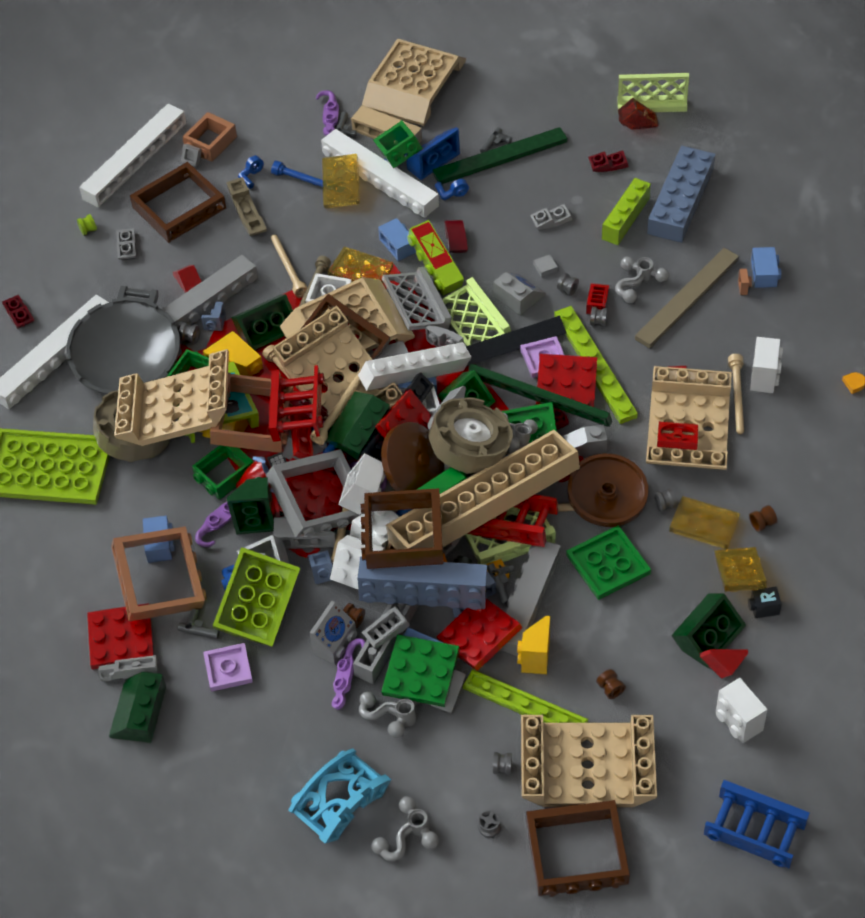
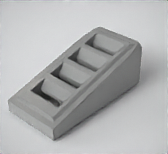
[362,606,410,649]

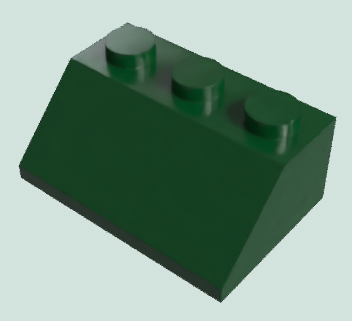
[231,294,293,350]
[326,391,390,460]
[227,477,276,535]
[671,593,746,668]
[109,672,166,743]

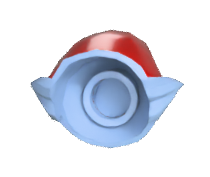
[236,457,274,493]

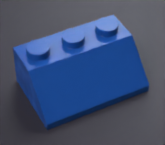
[406,127,460,180]

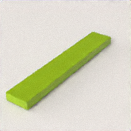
[463,669,588,723]

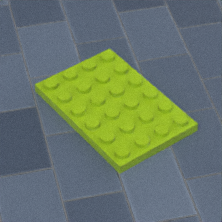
[0,428,110,505]

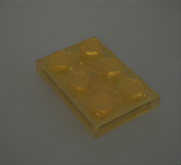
[322,153,360,208]
[328,246,393,284]
[669,496,740,550]
[714,547,767,592]

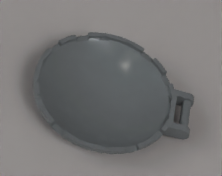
[66,286,180,395]

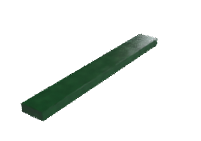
[432,127,567,184]
[468,364,613,427]

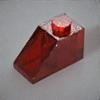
[618,98,659,130]

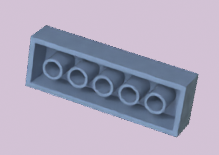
[647,145,715,243]
[357,557,487,610]

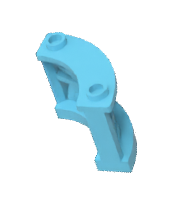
[288,748,392,844]

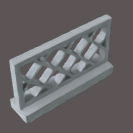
[382,267,452,330]

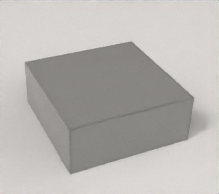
[181,144,202,167]
[533,255,558,277]

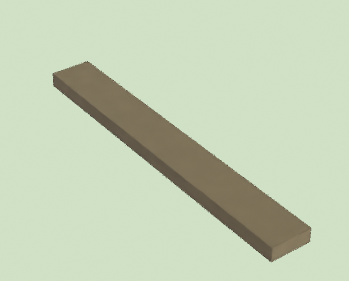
[635,248,739,349]

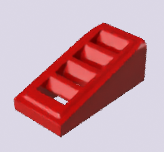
[586,283,609,314]

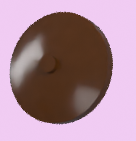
[381,422,445,491]
[567,453,648,527]

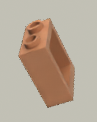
[183,112,237,162]

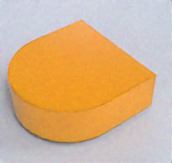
[842,372,865,394]

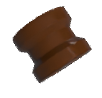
[343,603,365,628]

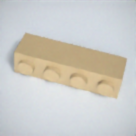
[351,105,422,143]

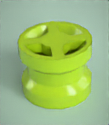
[76,214,97,236]

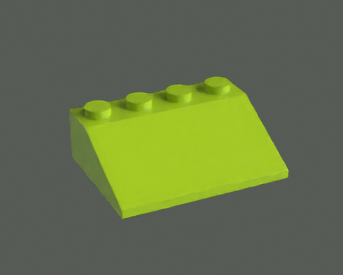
[213,547,300,647]

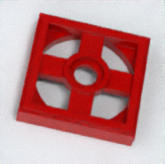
[657,421,698,450]

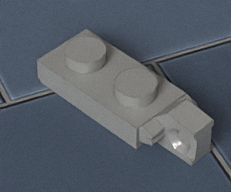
[98,655,158,681]

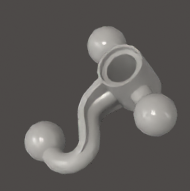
[615,256,669,304]
[504,413,538,454]
[359,691,421,738]
[371,796,439,861]

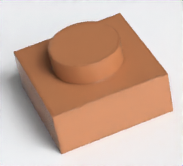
[738,269,752,295]

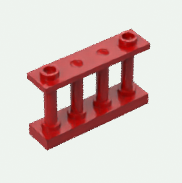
[269,365,325,442]
[467,494,558,547]

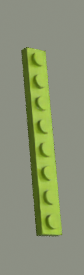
[554,306,638,424]

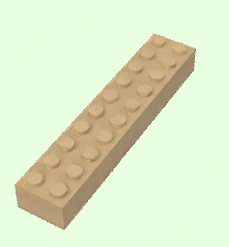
[386,430,580,550]

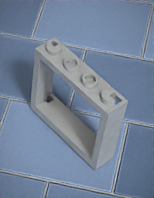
[266,449,361,538]

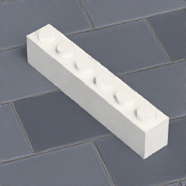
[358,342,471,391]

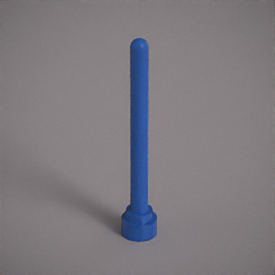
[271,160,350,196]

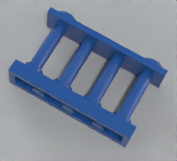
[703,780,810,868]

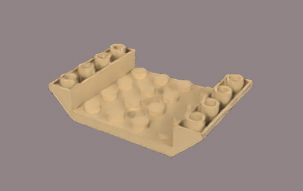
[362,39,466,126]
[280,277,415,352]
[273,306,403,428]
[114,349,229,446]
[646,366,732,470]
[521,715,657,807]

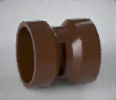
[749,505,778,532]
[596,669,626,699]

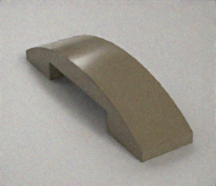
[226,177,267,236]

